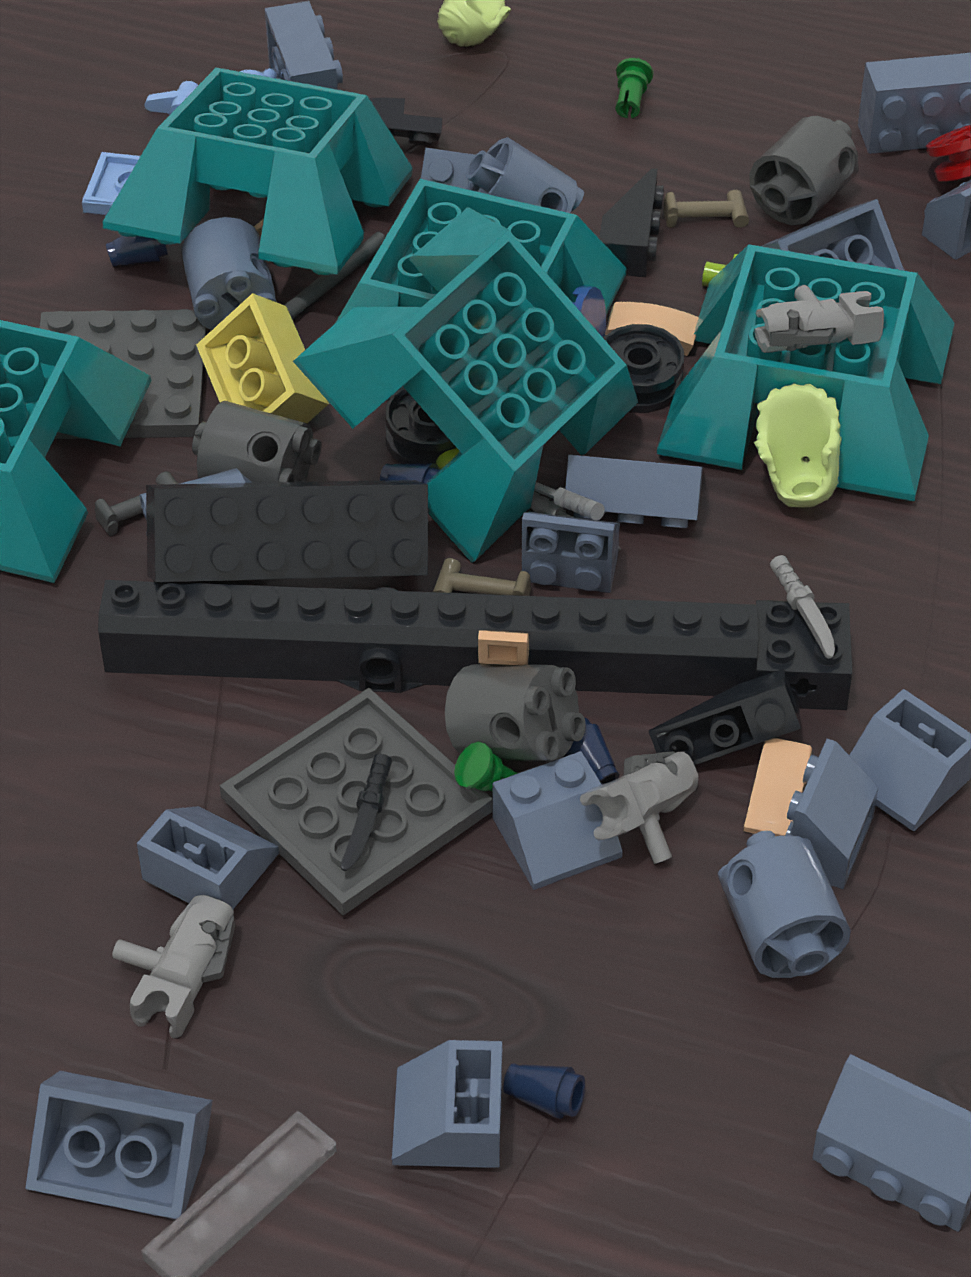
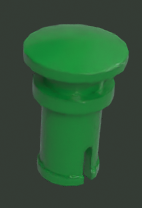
[615,58,654,118]
[454,742,518,792]

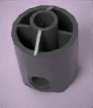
[749,116,859,225]
[192,400,322,483]
[445,664,586,762]

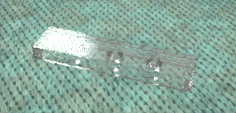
[141,1111,337,1277]

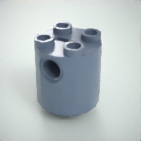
[466,137,584,213]
[181,217,276,330]
[718,830,851,978]

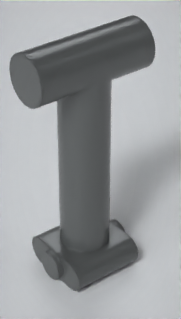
[94,471,179,536]

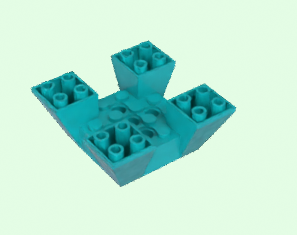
[103,68,413,275]
[336,179,627,386]
[293,207,638,563]
[657,245,954,501]
[0,320,151,583]

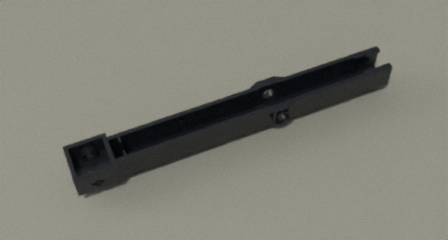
[98,580,852,710]

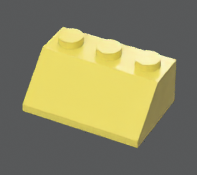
[196,293,329,423]

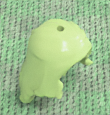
[437,0,512,47]
[754,384,841,507]

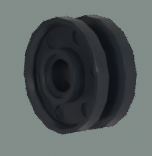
[603,324,684,413]
[386,387,457,464]

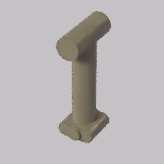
[663,190,749,228]
[433,558,531,596]

